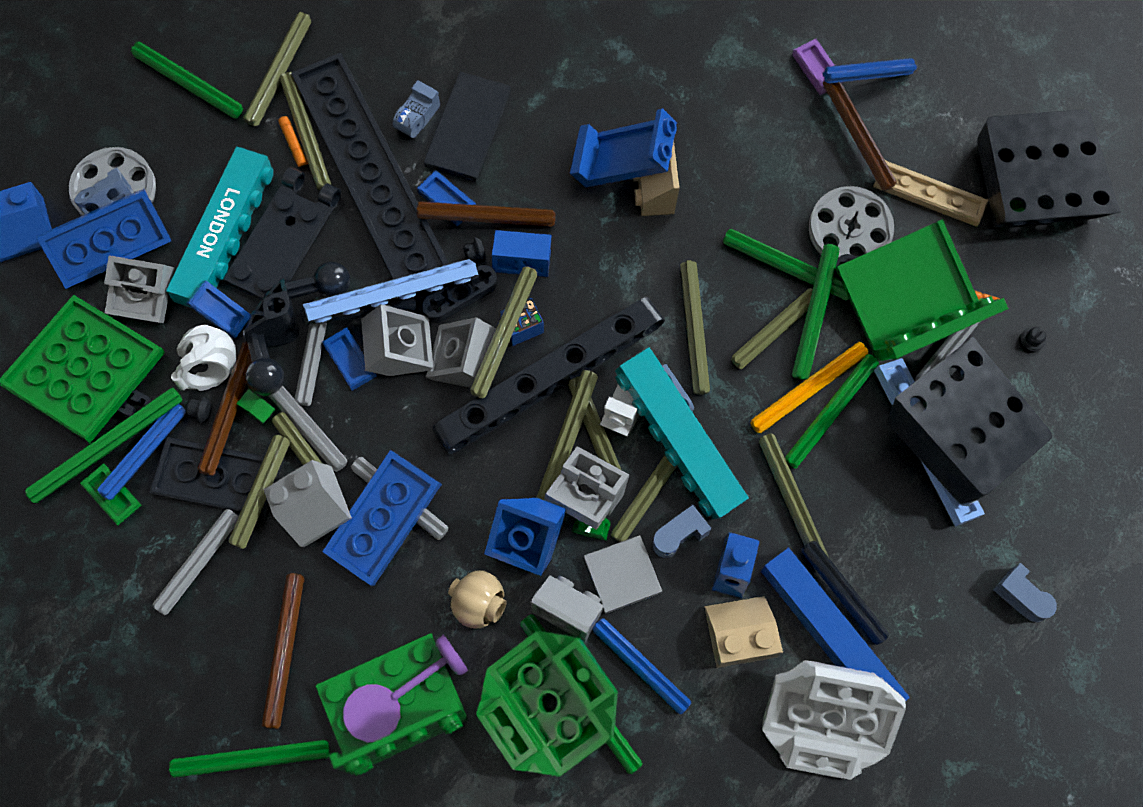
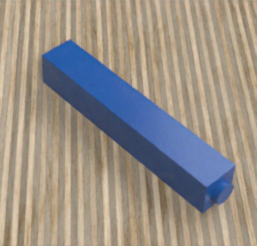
[760,547,910,701]

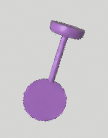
[344,635,468,742]

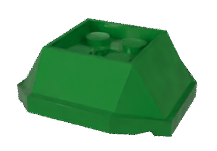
[476,631,618,776]

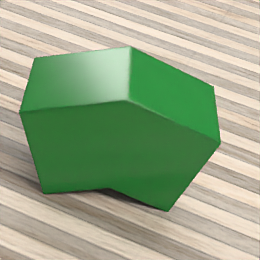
[237,390,275,425]
[572,517,611,540]

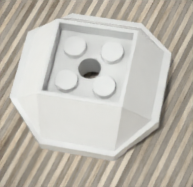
[762,660,906,780]

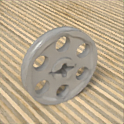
[69,147,156,216]
[809,186,894,265]

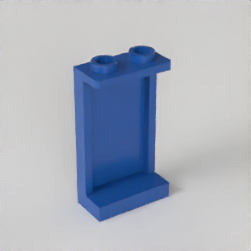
[570,109,677,187]

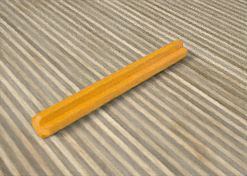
[750,342,869,433]

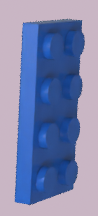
[36,189,171,289]
[322,450,442,586]

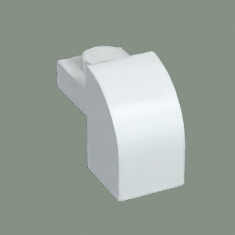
[600,385,639,437]

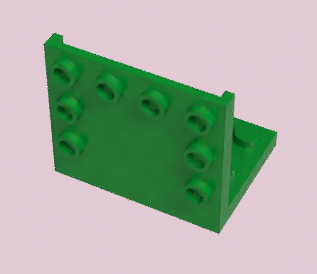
[835,219,1009,361]
[315,633,469,776]

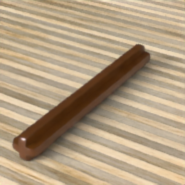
[823,81,896,191]
[417,202,555,226]
[197,341,252,476]
[262,573,304,729]

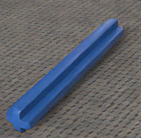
[822,58,917,83]
[97,404,186,500]
[593,618,691,714]

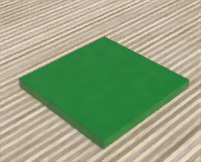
[0,295,165,443]

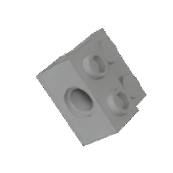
[104,256,177,323]
[544,446,629,530]

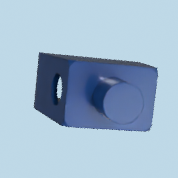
[712,533,759,598]

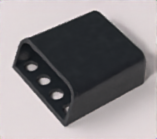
[977,109,1121,228]
[887,337,1052,506]

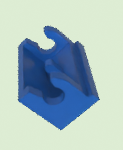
[492,230,552,277]

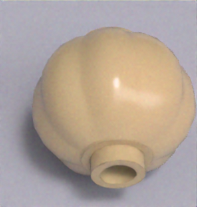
[448,571,507,629]

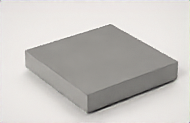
[584,535,662,614]

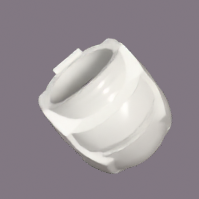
[171,325,236,391]

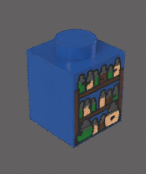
[498,298,544,346]

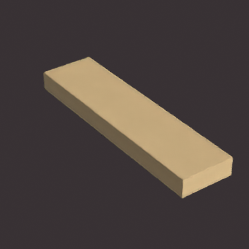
[873,161,988,227]

